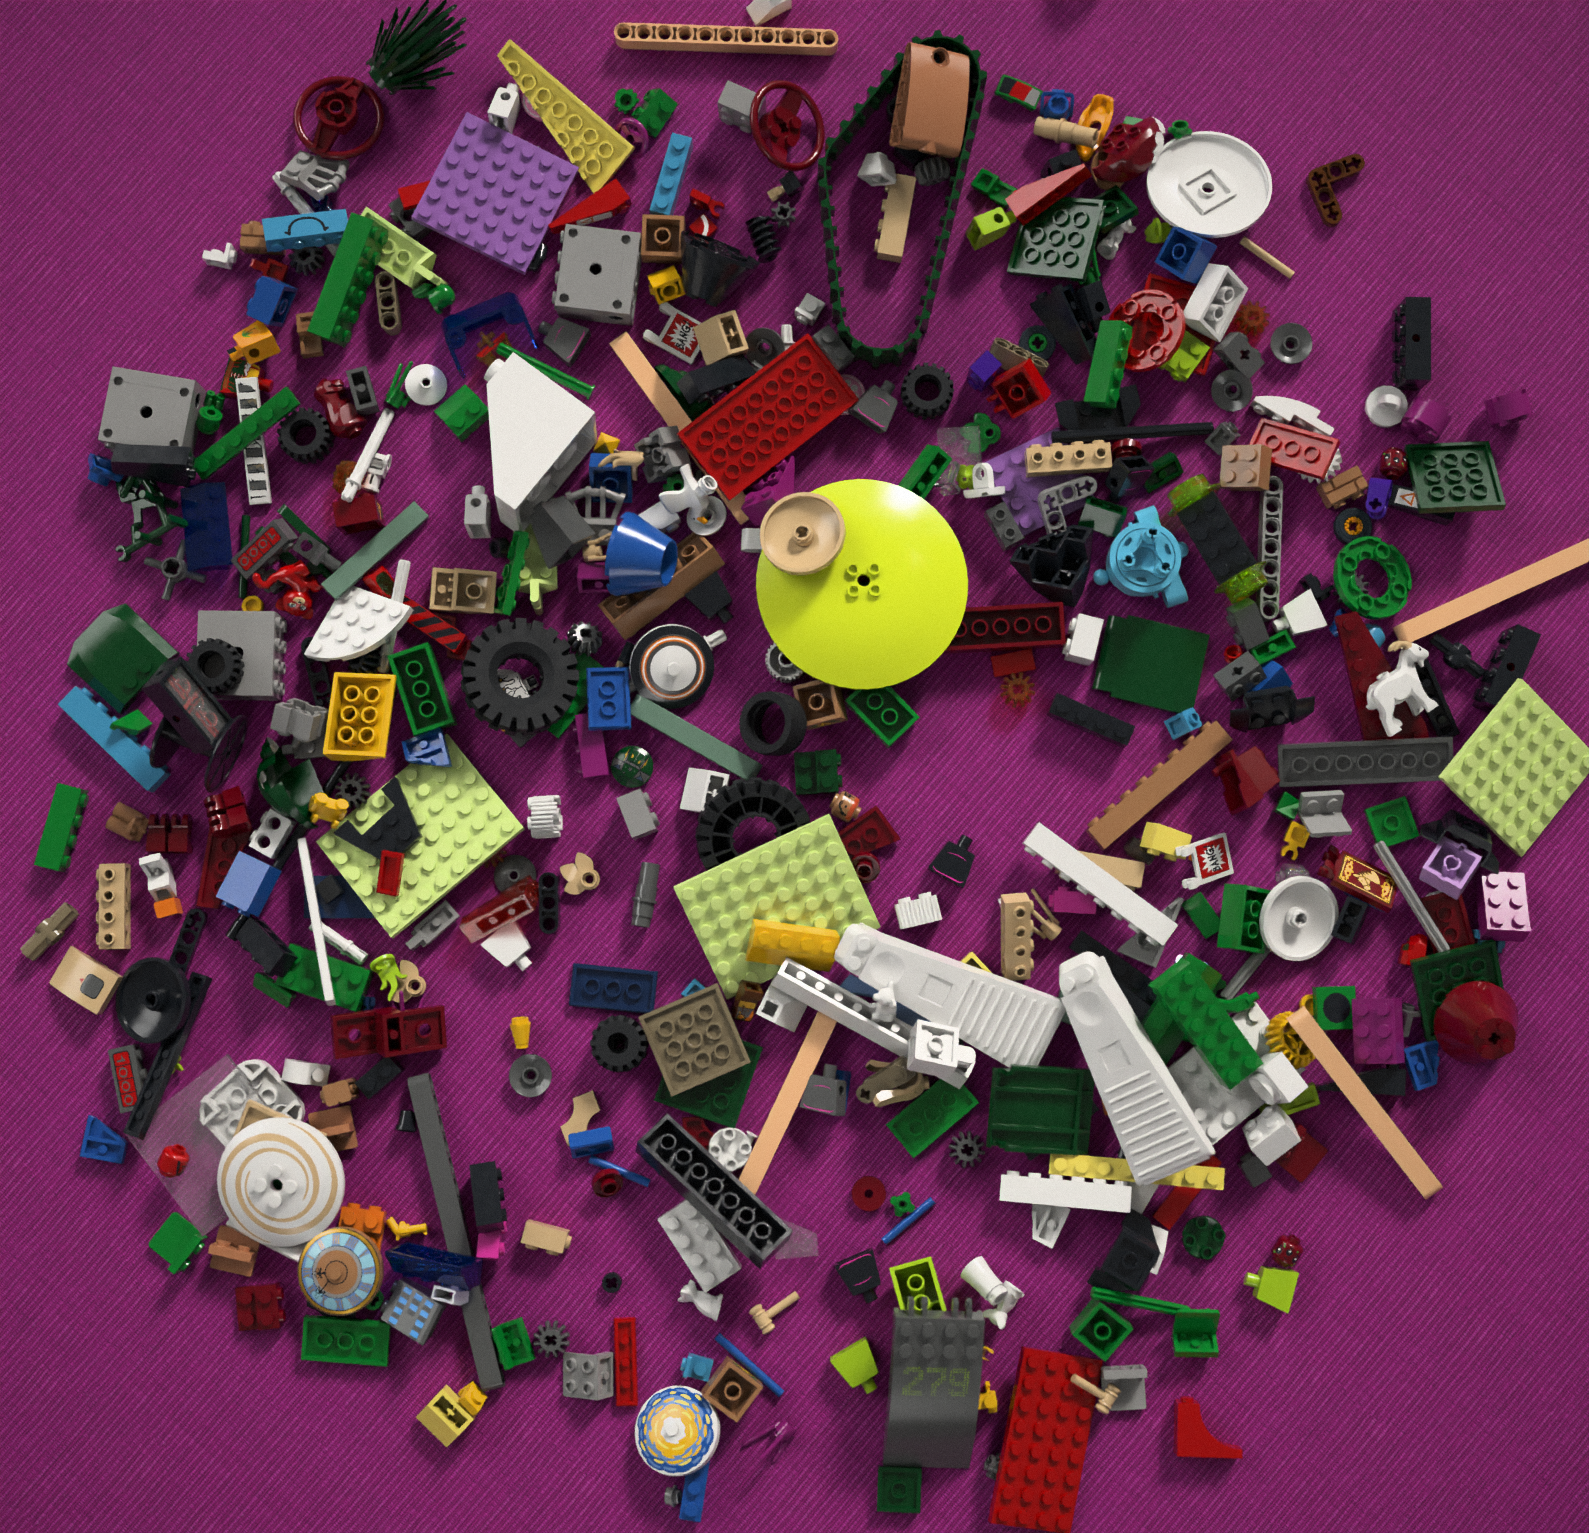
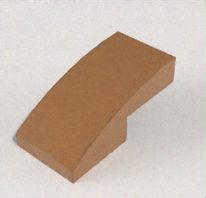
[296,312,324,359]

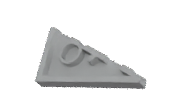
[1117,897,1184,968]

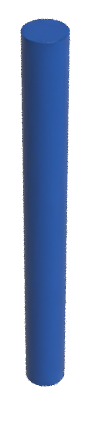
[714,1333,784,1397]

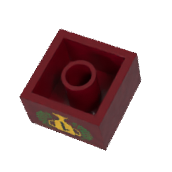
[332,493,386,535]

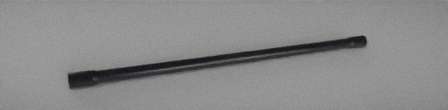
[225,690,399,941]

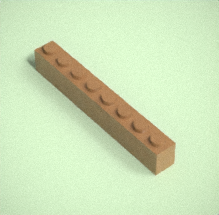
[1086,721,1233,850]

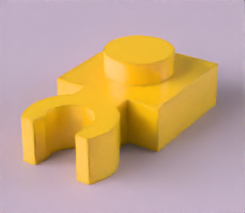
[1281,820,1309,860]

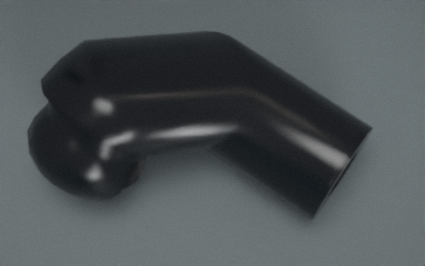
[528,243,548,273]

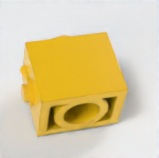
[647,265,685,305]

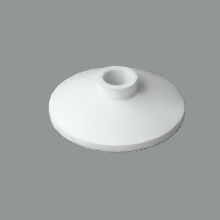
[405,364,447,405]
[687,496,727,536]

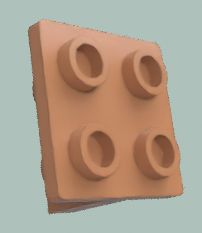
[308,1105,358,1151]
[208,1225,260,1277]

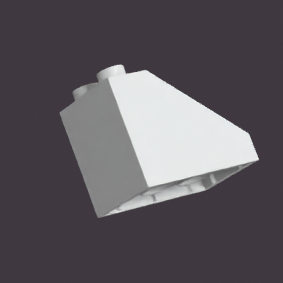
[484,352,597,532]

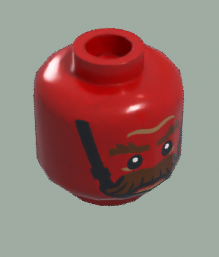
[157,1144,190,1178]

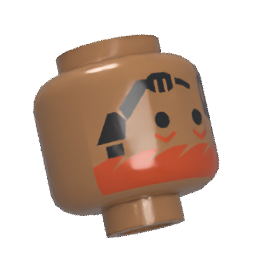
[829,791,862,822]

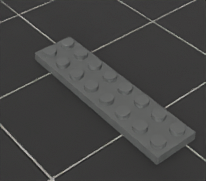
[1277,737,1453,787]

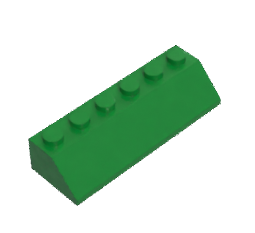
[1141,952,1222,1066]

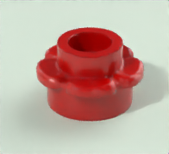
[1224,645,1244,664]

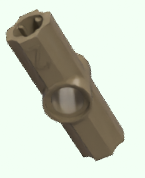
[20,902,80,961]

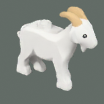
[1366,641,1439,737]

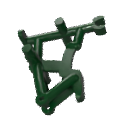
[115,476,188,562]

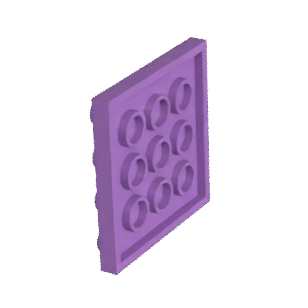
[984,427,1094,537]

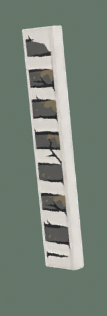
[235,377,272,505]

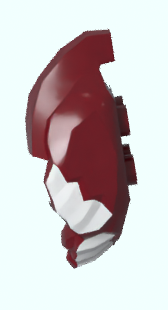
[1092,116,1166,183]

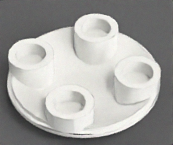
[708,1127,752,1171]

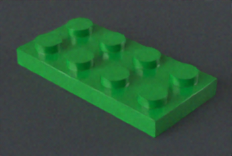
[886,1079,979,1158]
[301,1315,391,1367]

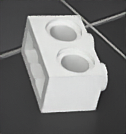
[249,809,297,859]

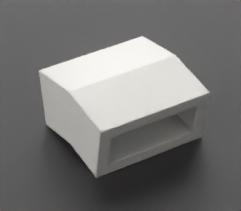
[431,1283,469,1305]

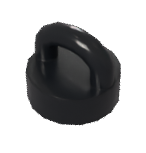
[489,537,510,558]

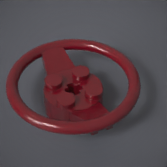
[293,76,385,160]
[750,80,825,171]

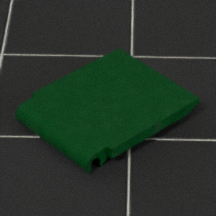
[1092,615,1210,714]
[986,1064,1094,1155]

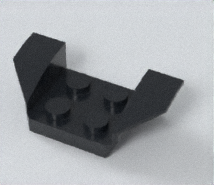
[1055,384,1141,444]
[1229,686,1315,733]
[1421,809,1499,874]
[1087,1208,1160,1292]

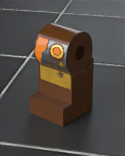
[731,980,763,1022]

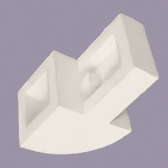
[281,1058,330,1086]

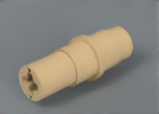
[1034,116,1098,148]

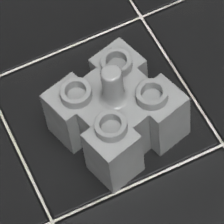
[634,426,691,483]
[270,698,329,748]

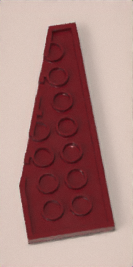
[1334,611,1429,740]

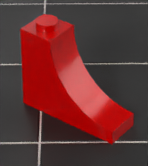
[1174,1396,1243,1459]

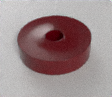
[852,1176,886,1211]

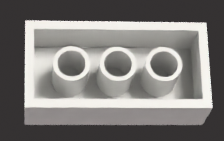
[658,1199,742,1293]

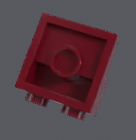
[235,1282,286,1331]

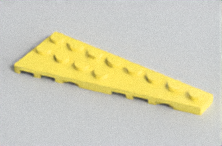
[497,39,635,193]

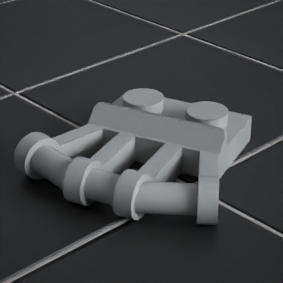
[280,150,350,201]
[565,486,626,546]

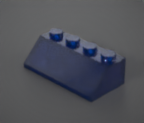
[180,482,233,572]
[385,1242,483,1291]

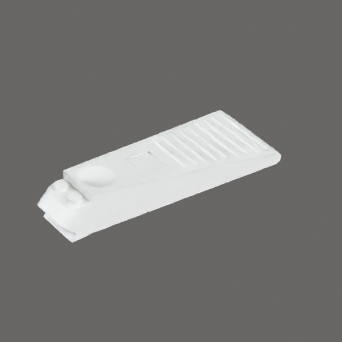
[834,923,1066,1068]
[1059,952,1215,1186]

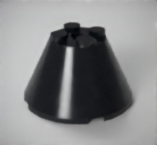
[680,231,759,307]

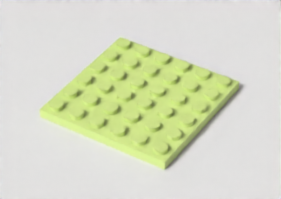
[1438,678,1589,857]

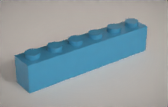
[58,686,171,793]

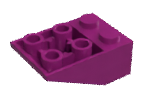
[741,456,795,526]

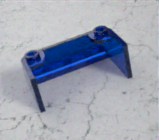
[441,292,539,378]

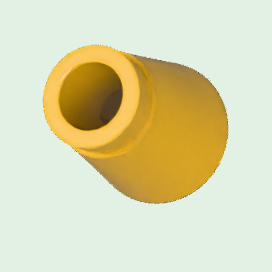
[510,1016,531,1049]

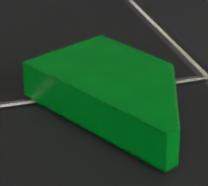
[109,709,153,735]

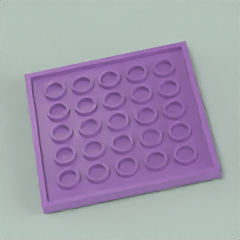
[412,112,579,275]

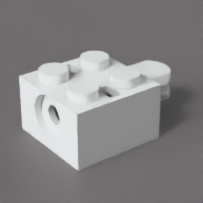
[907,1020,976,1079]

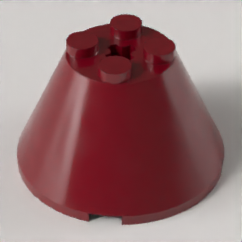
[1433,981,1519,1064]

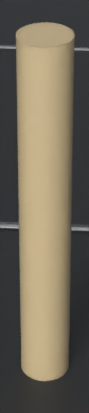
[1240,236,1295,279]

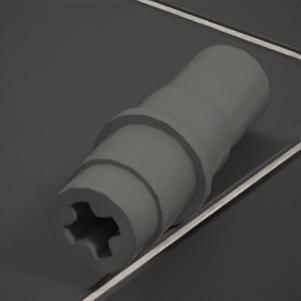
[631,862,660,928]

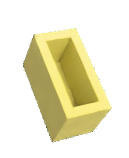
[1140,822,1192,862]

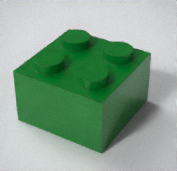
[1069,1298,1133,1362]

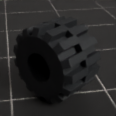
[590,1015,649,1073]

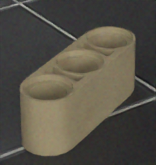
[375,271,402,336]
[989,338,1049,378]

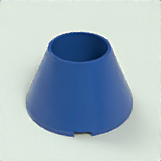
[605,512,678,596]

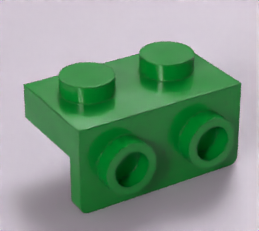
[632,88,678,138]
[491,1317,536,1370]

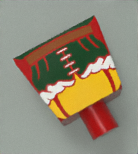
[220,357,274,398]

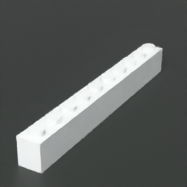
[771,957,975,1089]

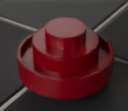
[1111,438,1142,459]
[851,852,880,883]
[591,1168,623,1198]

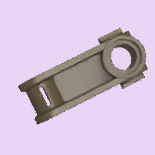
[856,1056,916,1103]

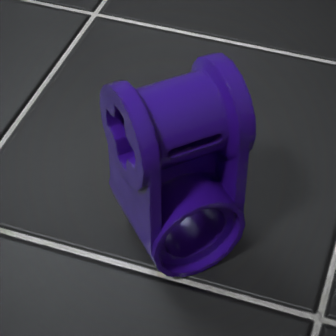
[1366,477,1393,520]

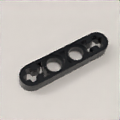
[301,637,332,707]
[170,908,208,976]

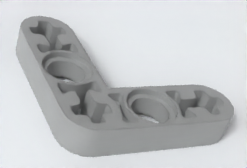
[1037,475,1097,535]

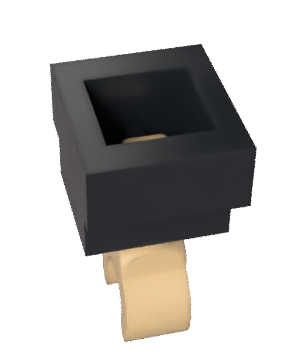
[767,171,804,202]

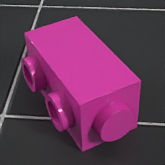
[1048,887,1097,915]
[476,1221,507,1261]

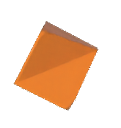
[153,897,183,918]

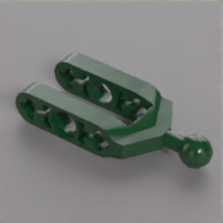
[255,504,333,579]

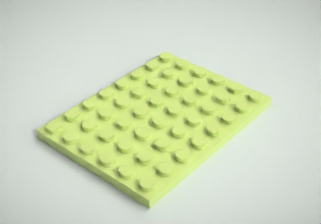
[316,734,525,938]
[673,814,881,999]

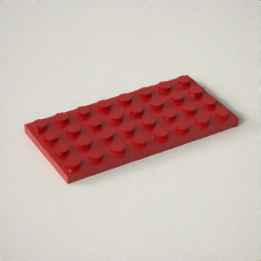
[676,333,859,502]
[988,1346,1103,1533]

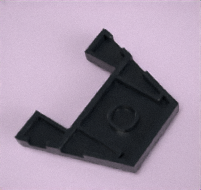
[334,777,423,860]

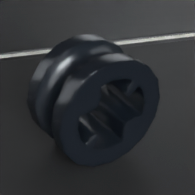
[602,1272,622,1293]

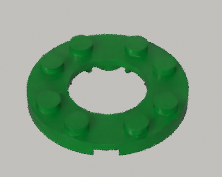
[1333,536,1412,620]

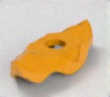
[1075,94,1113,162]

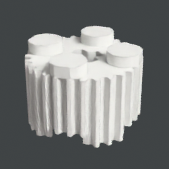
[765,642,805,683]
[527,795,563,839]

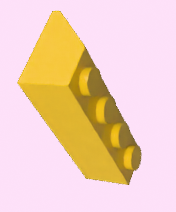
[745,919,840,972]

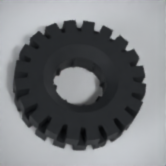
[461,618,579,736]
[695,777,810,870]

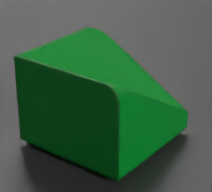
[1273,791,1299,820]

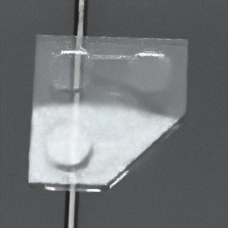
[937,426,982,467]

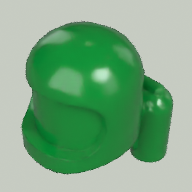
[412,283,455,314]
[196,390,226,435]

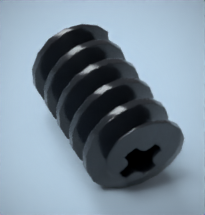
[745,216,782,263]

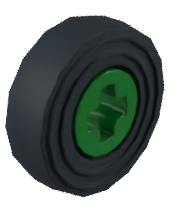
[1019,325,1056,361]

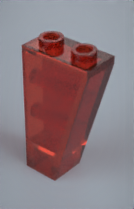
[459,875,539,943]

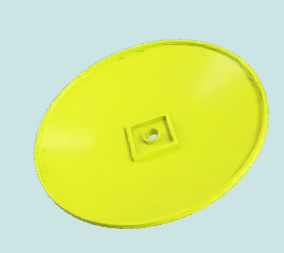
[756,479,968,690]

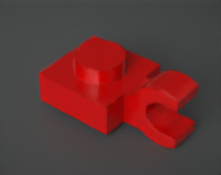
[689,188,725,219]
[250,258,289,282]

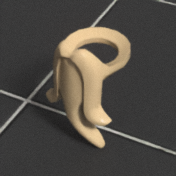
[598,449,644,481]

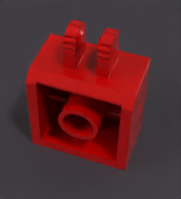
[986,358,1051,419]

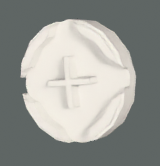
[1365,385,1408,428]
[963,463,1005,499]

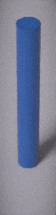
[588,1155,651,1187]
[881,1197,936,1245]

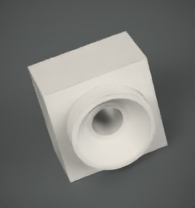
[1249,1052,1308,1105]

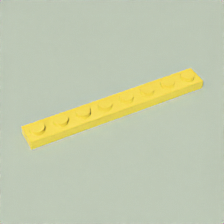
[1049,1154,1225,1190]

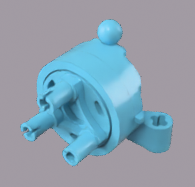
[1093,505,1189,608]

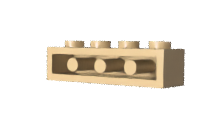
[1024,440,1112,477]
[96,863,131,949]
[1001,893,1034,981]

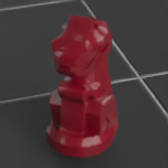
[313,378,368,440]

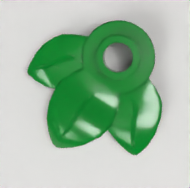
[960,413,1001,454]

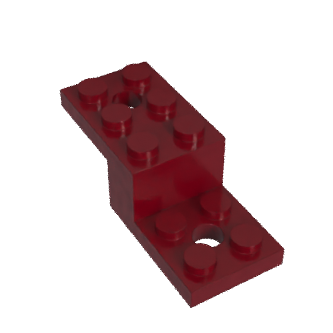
[330,1005,447,1059]

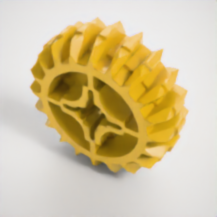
[1264,1011,1316,1069]

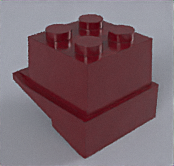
[1211,746,1281,816]

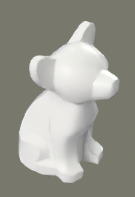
[1097,219,1136,259]
[871,981,897,1022]
[678,1280,723,1321]
[983,1280,1025,1330]

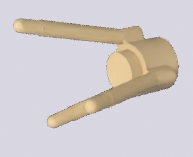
[583,532,612,563]
[1031,889,1062,941]

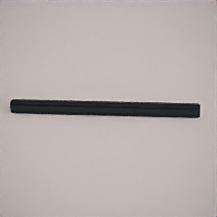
[1051,422,1214,443]

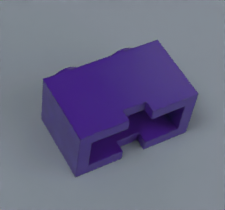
[967,350,1002,392]

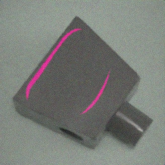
[538,318,591,368]
[848,380,898,434]
[800,1064,846,1116]

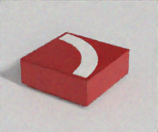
[689,213,718,237]

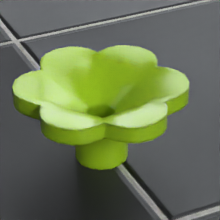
[954,465,974,489]

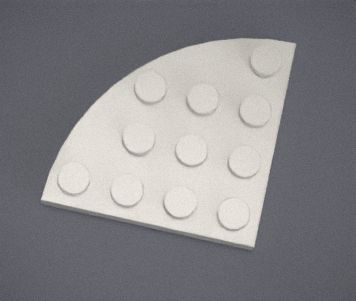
[304,586,414,662]

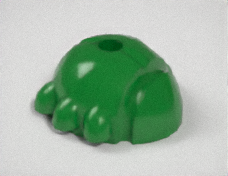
[614,89,639,114]

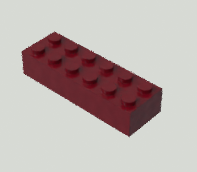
[942,602,1066,654]

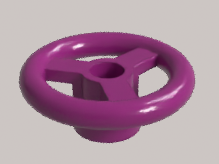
[615,118,649,160]

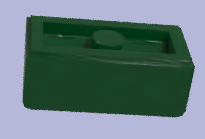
[1143,452,1184,494]

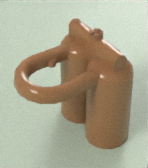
[105,802,149,842]

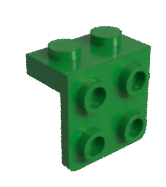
[149,1212,208,1274]
[1171,1308,1220,1358]

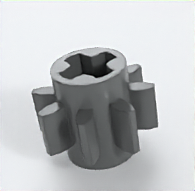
[771,202,796,229]
[261,568,286,595]
[984,1452,1000,1480]

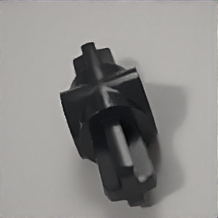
[1429,633,1485,679]

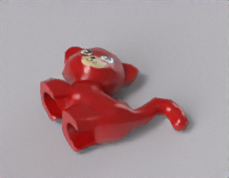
[252,560,322,620]

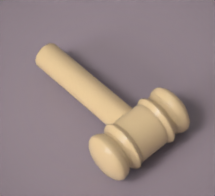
[749,1291,800,1334]
[1071,1374,1121,1414]

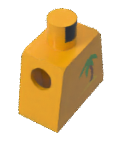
[227,320,281,364]

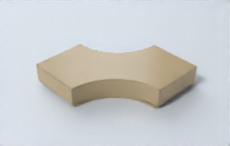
[560,1091,601,1146]

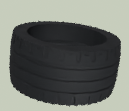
[739,691,807,756]

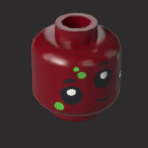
[1379,447,1408,480]
[1271,1234,1304,1268]

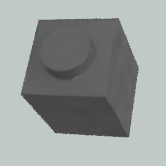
[1236,1152,1272,1188]

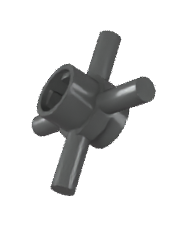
[144,539,207,601]

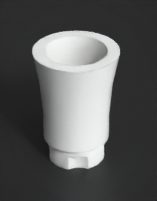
[960,1256,1008,1306]

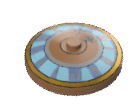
[297,1226,384,1316]

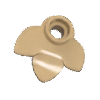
[560,852,600,895]
[387,960,426,1003]

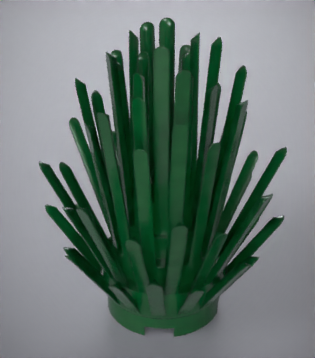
[366,0,467,95]

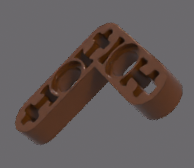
[1306,154,1365,227]

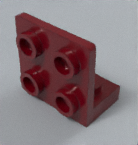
[1275,1122,1328,1183]

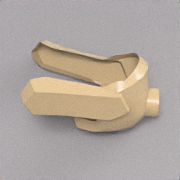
[865,1060,930,1107]

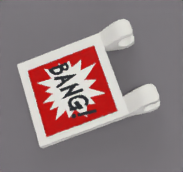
[643,302,701,365]
[1175,832,1234,890]

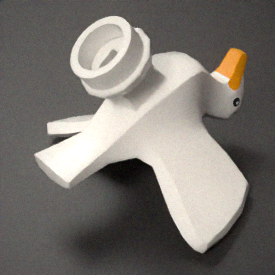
[659,463,717,524]

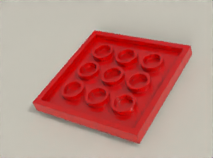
[1129,273,1215,376]

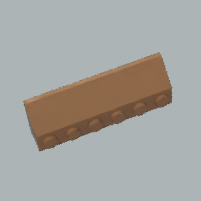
[598,532,725,640]

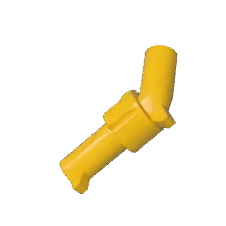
[385,1217,427,1241]

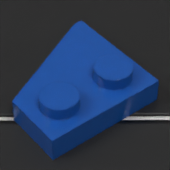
[402,728,452,767]
[1404,1040,1440,1091]
[80,1115,128,1164]

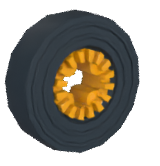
[1333,508,1372,544]

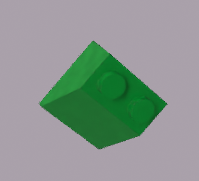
[434,384,489,443]

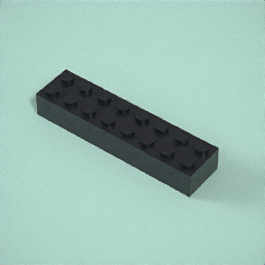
[635,1113,793,1269]

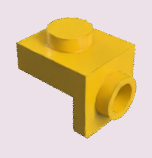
[458,1381,487,1416]

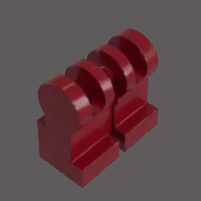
[203,786,253,838]
[146,814,193,854]

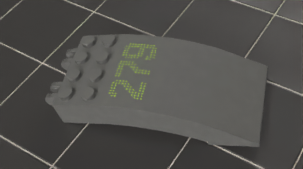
[883,1296,985,1468]

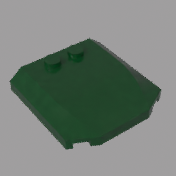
[67,603,180,715]

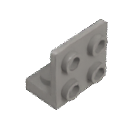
[1297,790,1352,838]
[563,1351,613,1400]
[1101,1364,1148,1411]

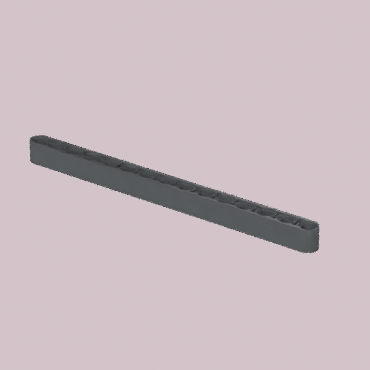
[408,1072,505,1392]

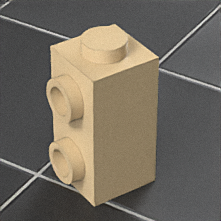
[521,1219,572,1256]

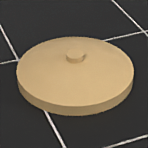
[760,492,846,575]

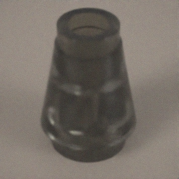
[1123,836,1155,866]

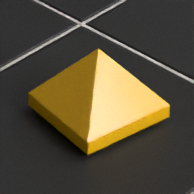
[593,432,620,454]

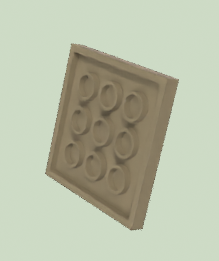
[638,983,751,1096]

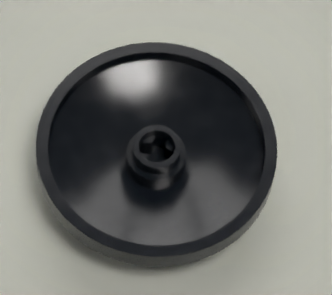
[116,957,191,1043]

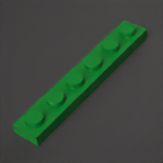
[194,387,300,481]

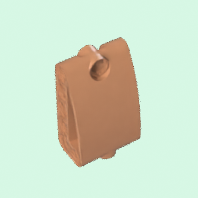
[889,42,969,159]

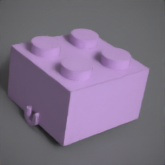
[1419,836,1482,900]

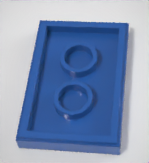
[586,667,631,731]

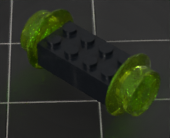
[1167,474,1268,604]

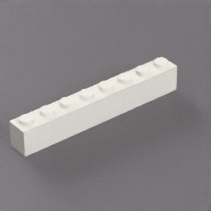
[1022,823,1178,947]

